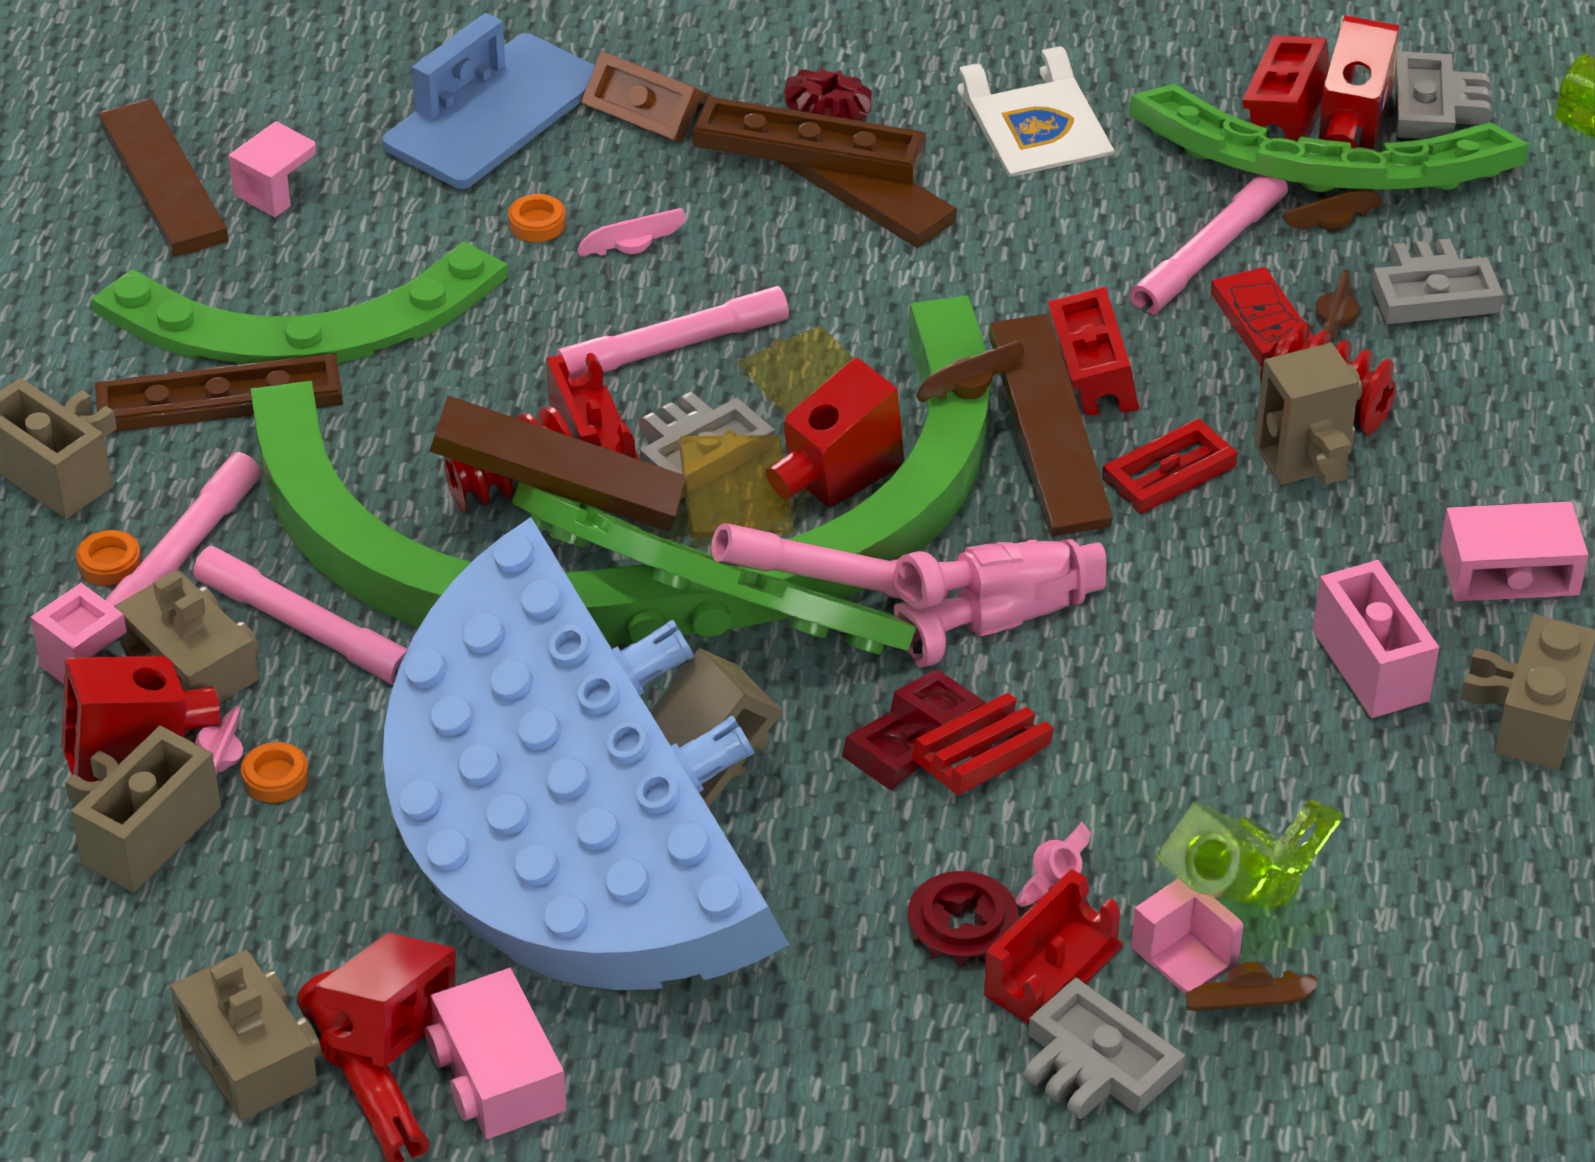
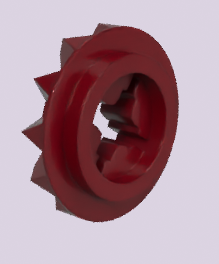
[783,67,872,121]
[907,871,1018,967]

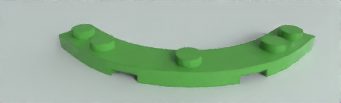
[1129,83,1529,192]
[91,241,509,365]
[512,482,916,655]

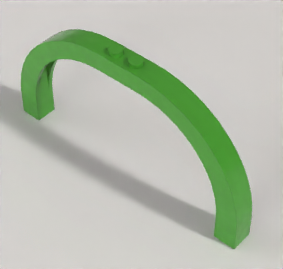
[251,295,990,646]

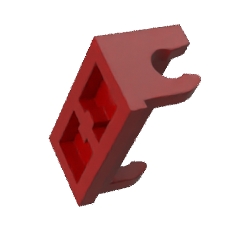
[1242,36,1330,142]
[1048,286,1140,416]
[546,353,640,460]
[984,868,1124,1024]
[315,932,456,1068]

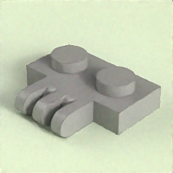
[1394,51,1493,139]
[1371,238,1504,324]
[639,392,775,499]
[1023,978,1185,1119]

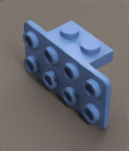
[383,13,595,189]

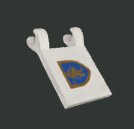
[958,46,1115,177]

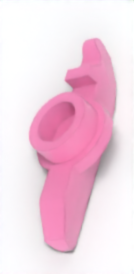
[577,208,686,257]
[195,706,243,776]
[1016,822,1091,907]

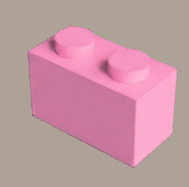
[1440,501,1588,602]
[1312,560,1440,719]
[424,967,567,1140]

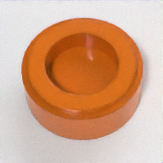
[508,194,566,242]
[76,530,142,586]
[241,742,309,803]

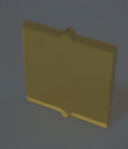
[738,325,854,415]
[678,430,794,538]

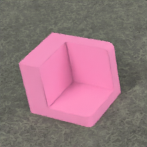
[228,121,316,217]
[31,583,127,684]
[1131,874,1243,995]

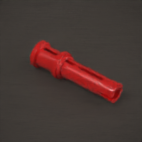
[296,969,430,1162]

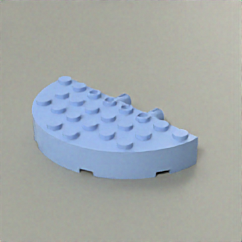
[383,517,789,990]

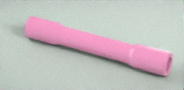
[1129,174,1288,315]
[555,286,789,379]
[105,452,261,606]
[711,523,949,600]
[193,546,407,685]

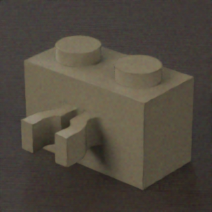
[1254,343,1362,485]
[0,378,117,520]
[114,570,260,703]
[1460,614,1595,770]
[650,648,783,808]
[65,726,221,893]
[170,949,322,1121]

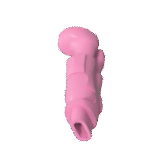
[893,539,1106,668]

